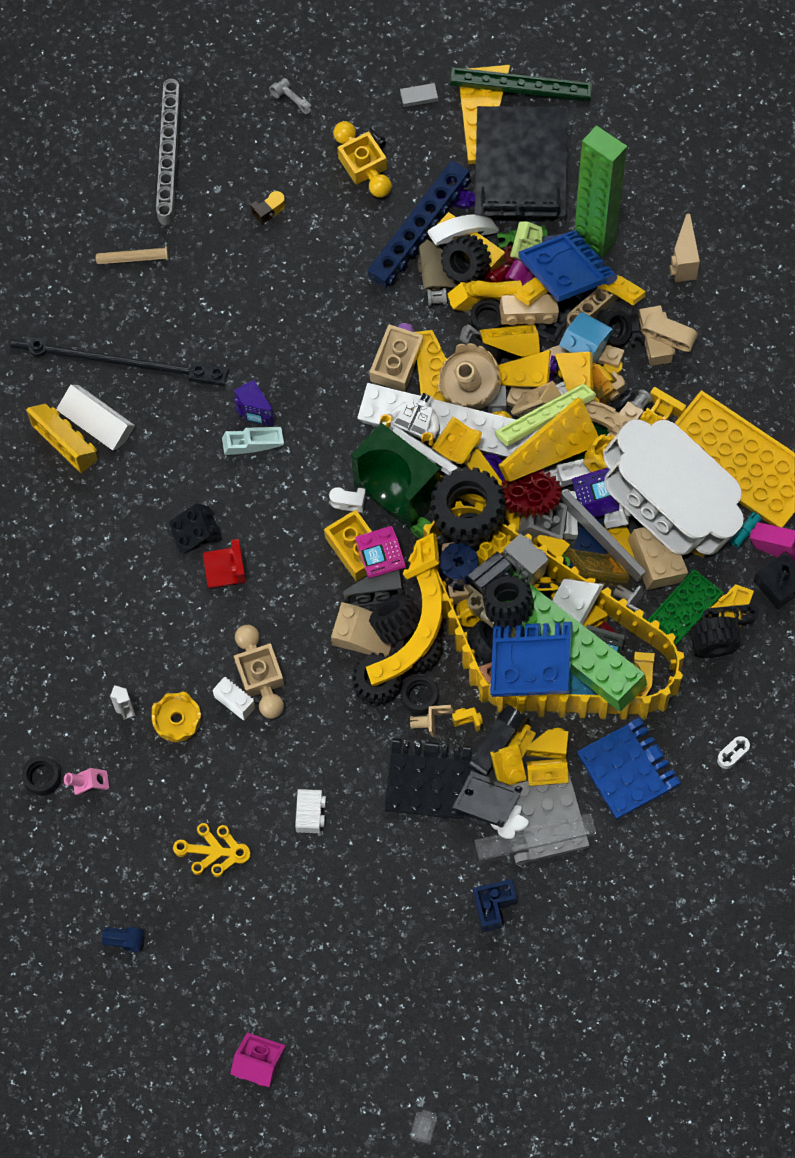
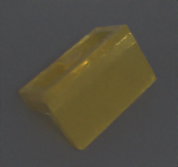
[593,362,616,405]

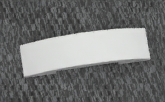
[427,214,499,245]

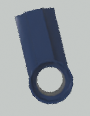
[102,927,144,952]

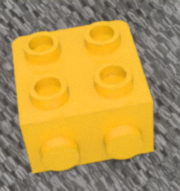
[432,416,482,464]

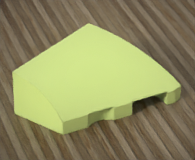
[510,222,543,260]

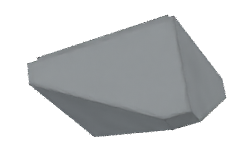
[460,324,480,345]

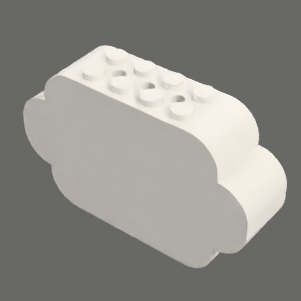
[603,420,743,555]

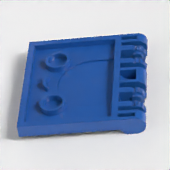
[518,230,618,302]
[490,621,573,697]
[576,717,682,820]

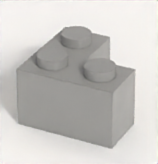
[518,502,568,539]
[503,533,549,586]

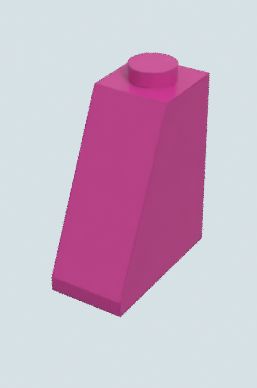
[750,522,795,561]

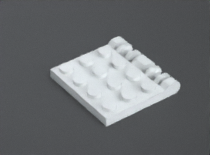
[393,426,462,475]

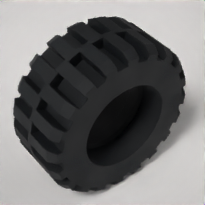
[430,467,506,545]

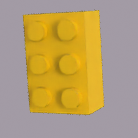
[324,510,372,581]

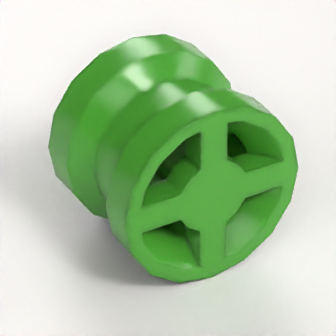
[410,517,432,539]

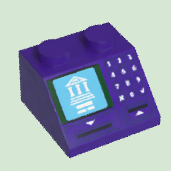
[233,380,275,426]
[572,468,620,518]

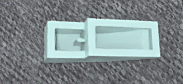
[222,427,284,455]

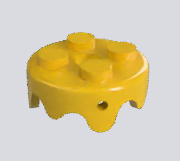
[152,692,201,742]

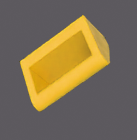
[532,535,570,558]
[526,758,569,786]

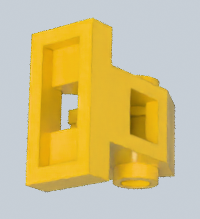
[640,387,686,426]
[632,652,655,696]

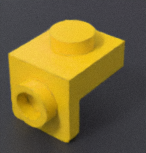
[452,707,483,732]

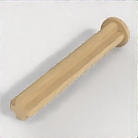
[96,246,169,264]

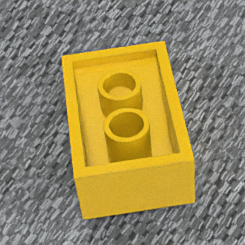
[479,324,540,357]

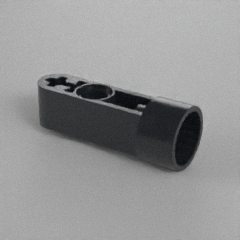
[469,703,529,776]

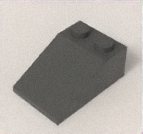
[343,570,402,607]

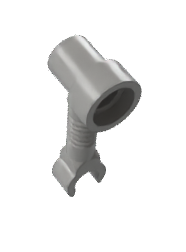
[269,78,312,114]

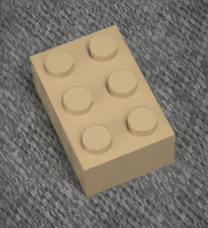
[628,527,688,590]

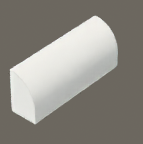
[56,385,135,450]

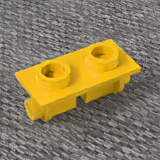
[508,724,536,758]

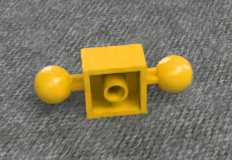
[333,121,392,198]

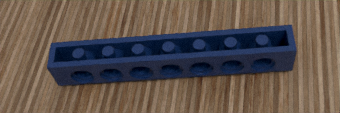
[367,160,471,289]

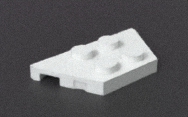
[552,579,604,625]

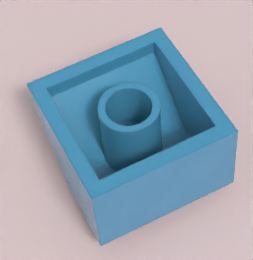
[559,312,613,362]

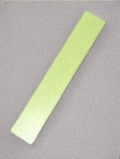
[495,383,596,446]

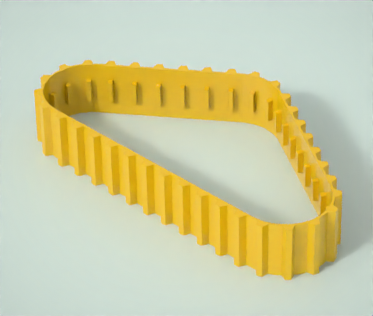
[423,501,684,720]

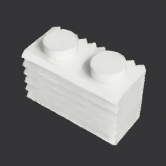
[213,677,255,720]
[295,789,326,833]

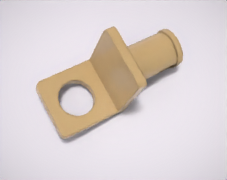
[410,705,454,737]

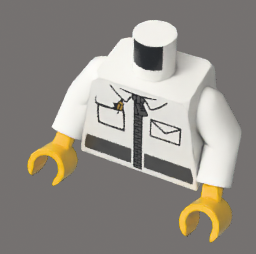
[379,393,440,446]

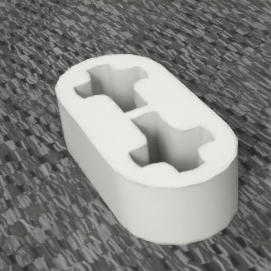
[717,736,750,769]

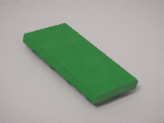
[647,569,724,646]

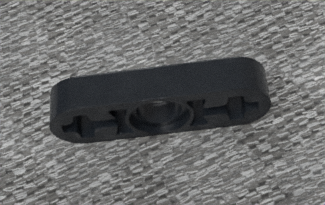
[701,604,758,625]

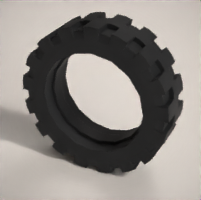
[467,620,493,663]

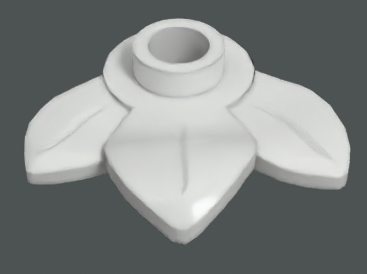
[491,805,529,839]

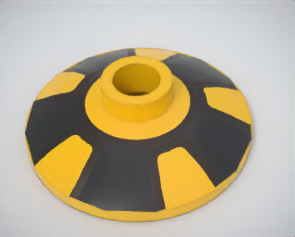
[533,577,561,591]

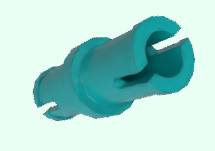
[729,512,762,548]

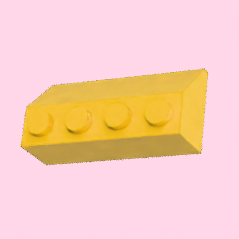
[26,404,98,474]

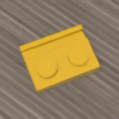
[490,744,527,785]

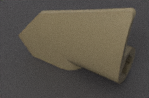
[418,239,457,292]
[464,584,504,629]

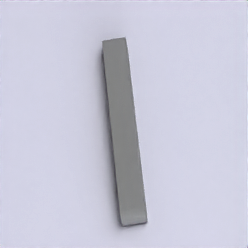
[156,79,181,225]

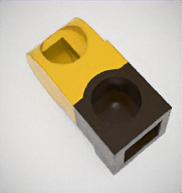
[250,191,285,225]

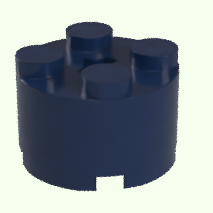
[439,543,478,588]

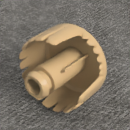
[438,343,502,410]

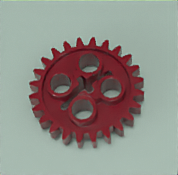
[501,469,562,518]

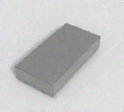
[400,83,438,107]

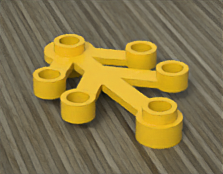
[173,823,250,877]

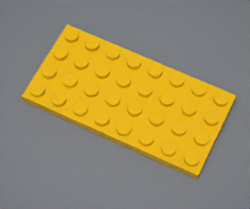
[674,390,795,528]

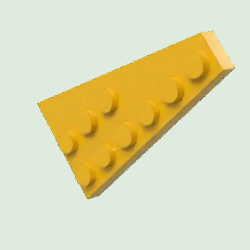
[459,65,510,164]
[415,330,448,403]
[498,398,599,482]

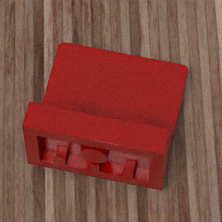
[203,539,246,588]

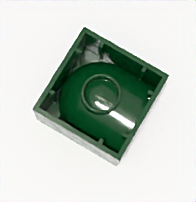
[351,423,440,530]

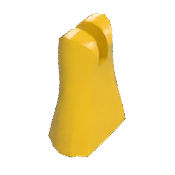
[465,280,522,300]

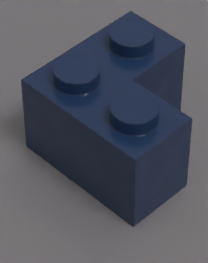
[473,879,517,932]

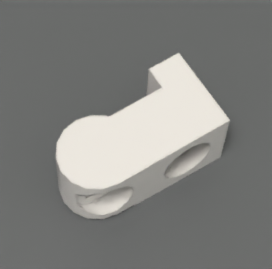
[329,487,366,513]

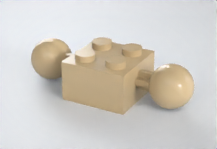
[234,625,284,719]

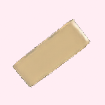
[641,313,698,352]

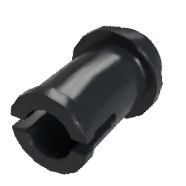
[365,128,386,149]

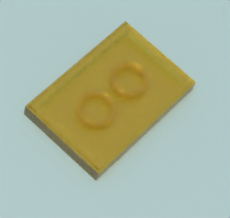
[565,549,630,584]

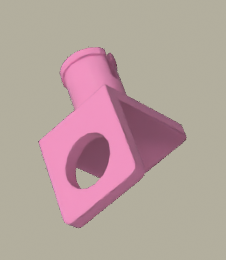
[64,768,109,795]

